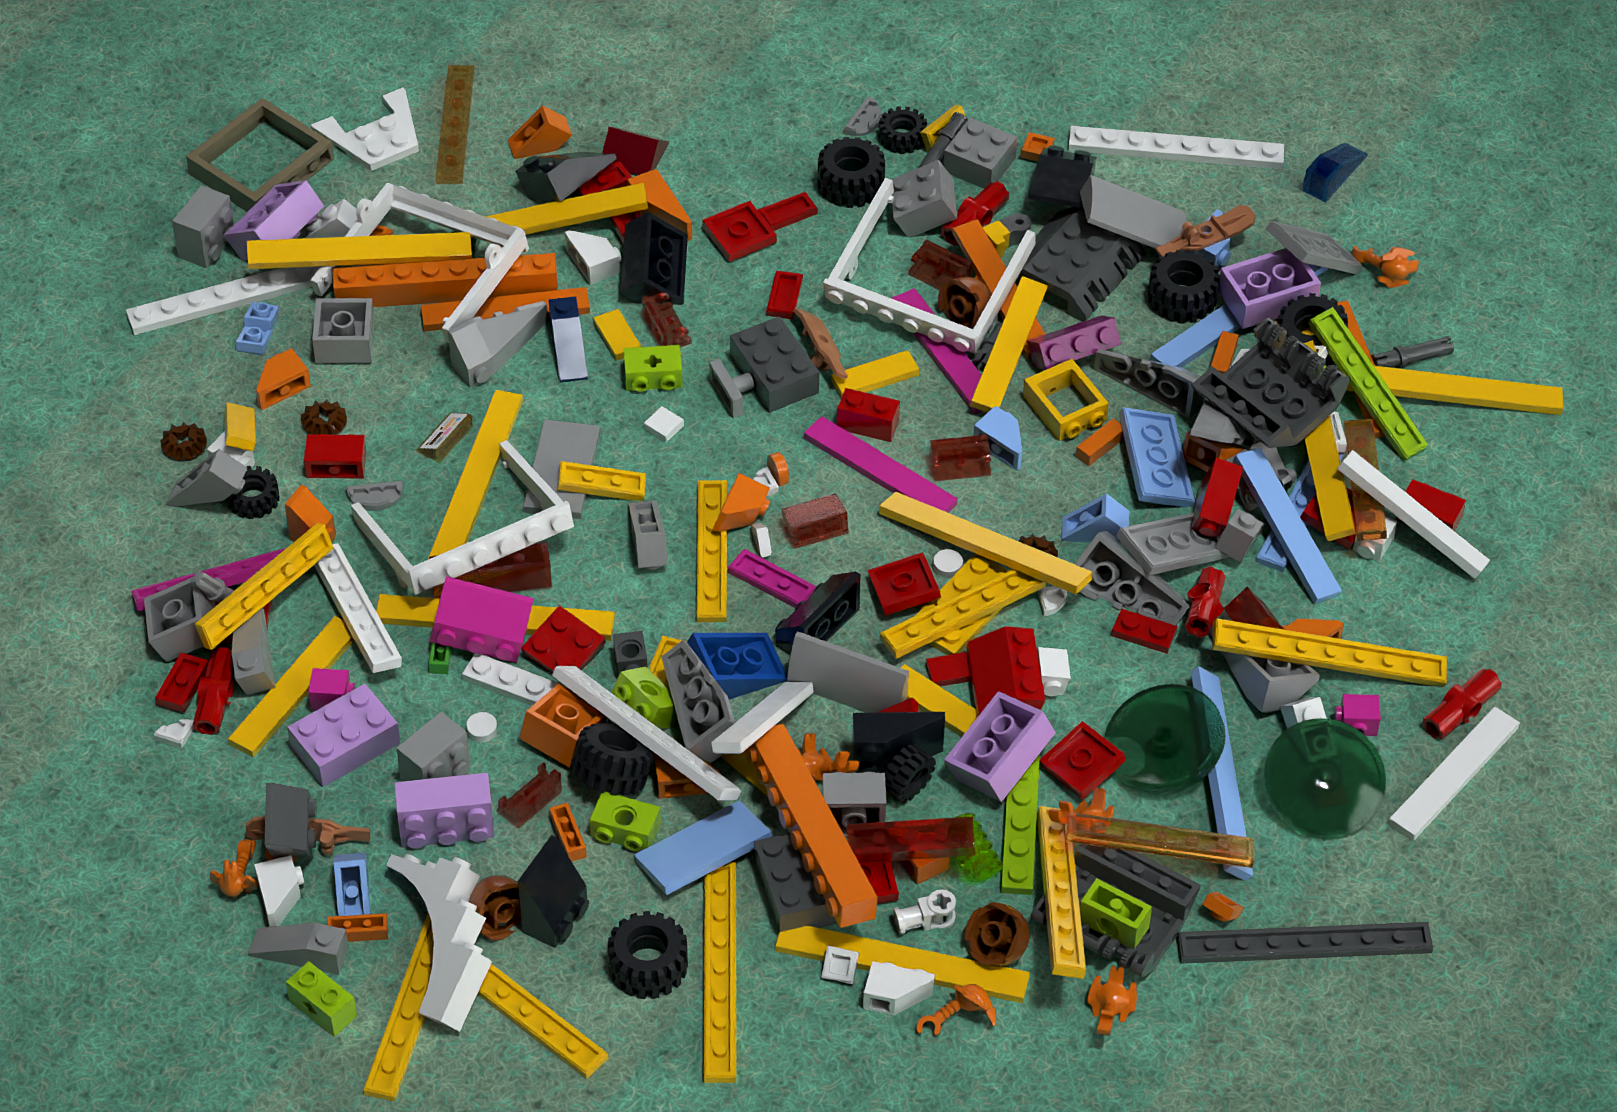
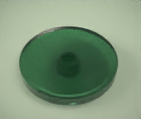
[1104,684,1226,795]
[1262,718,1386,839]

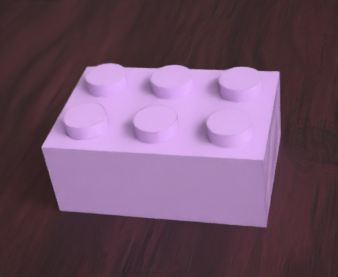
[224,180,324,261]
[1218,248,1321,329]
[287,684,400,787]
[944,691,1056,802]
[395,773,494,849]

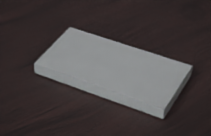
[1265,221,1363,274]
[523,420,601,519]
[1116,513,1230,575]

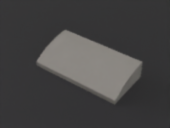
[1080,175,1187,252]
[787,631,909,713]

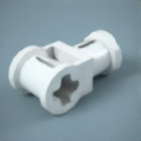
[892,889,956,935]

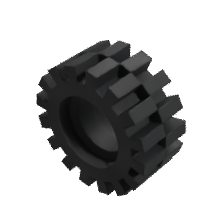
[879,106,927,154]
[227,466,280,519]
[884,744,936,804]

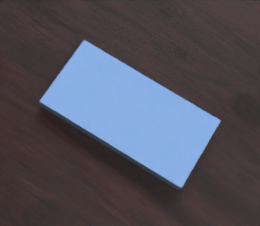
[1119,407,1195,507]
[634,800,772,895]

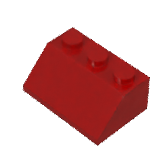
[966,626,1045,717]

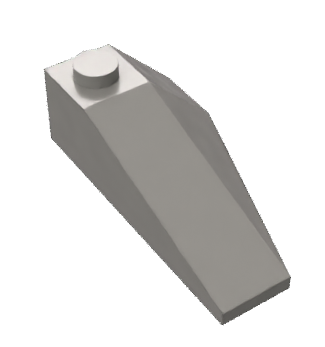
[448,301,548,387]
[1094,349,1206,419]
[1190,400,1257,446]
[1075,530,1191,626]
[1210,619,1320,713]
[661,640,735,763]

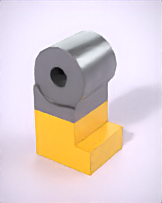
[983,214,1031,258]

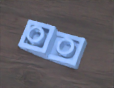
[236,302,279,355]

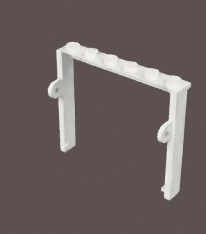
[823,178,1036,354]
[310,183,529,343]
[351,440,574,595]

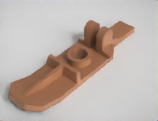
[1155,205,1256,257]
[792,307,848,379]
[245,816,371,855]

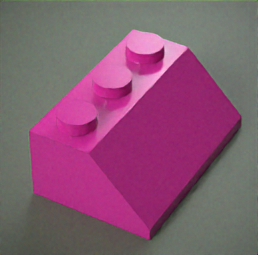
[429,576,534,663]

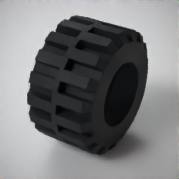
[817,137,885,208]
[1148,250,1220,323]
[1277,293,1348,366]
[571,723,654,795]
[608,911,688,999]

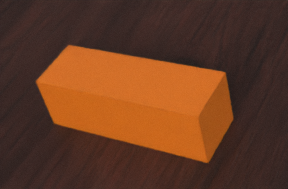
[1210,331,1239,374]
[1076,418,1124,466]
[549,802,587,862]
[327,913,388,942]

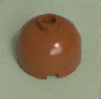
[938,276,991,329]
[468,875,521,940]
[965,902,1030,967]

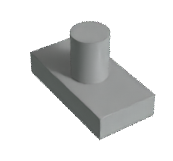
[709,359,754,418]

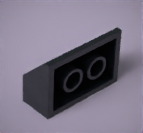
[621,212,688,305]
[775,571,861,656]

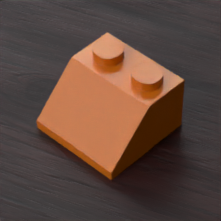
[519,683,607,768]

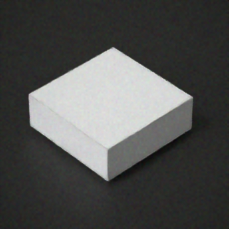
[644,406,684,442]
[821,946,860,984]

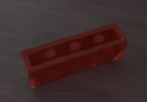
[429,542,552,598]
[847,816,975,863]

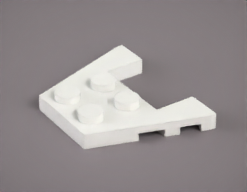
[311,87,419,171]

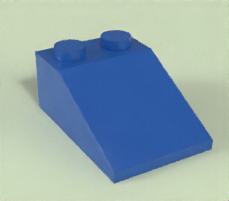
[687,633,788,699]

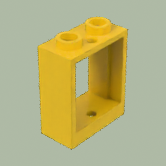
[1023,359,1109,441]

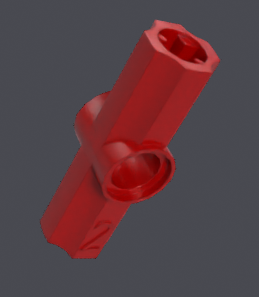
[941,181,1009,246]
[1185,566,1225,638]
[193,647,234,735]
[1422,668,1502,740]

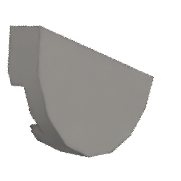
[843,96,882,136]
[346,481,404,511]

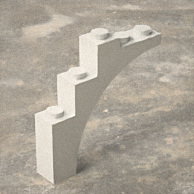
[386,854,492,1032]

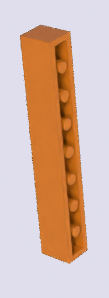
[333,253,558,307]
[745,723,878,928]

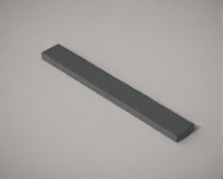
[1177,922,1433,964]

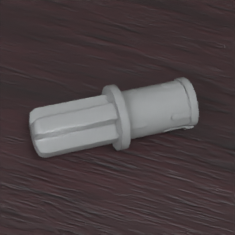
[191,571,234,603]

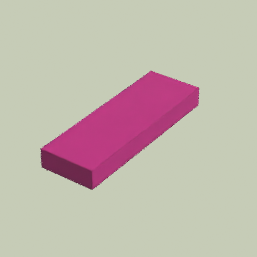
[728,549,817,608]

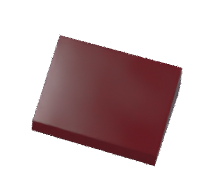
[602,127,669,176]

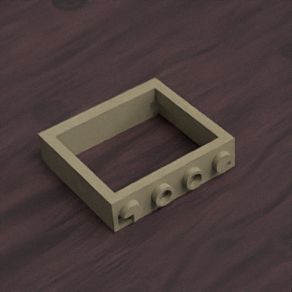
[186,98,334,212]

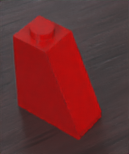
[1191,457,1243,538]

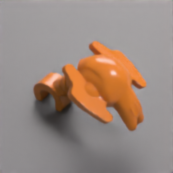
[1352,246,1419,288]
[798,733,859,781]
[1049,787,1114,836]
[209,839,258,897]
[1087,965,1137,1036]
[917,984,996,1035]

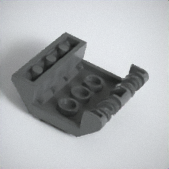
[1006,207,1146,322]
[1191,318,1350,448]
[1031,829,1201,977]

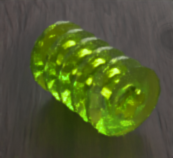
[943,813,1003,882]

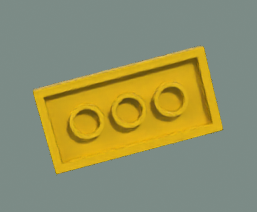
[915,553,1008,655]

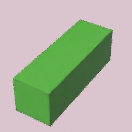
[429,642,453,675]

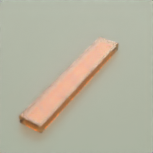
[436,65,475,184]
[1344,419,1387,541]
[1066,812,1255,868]

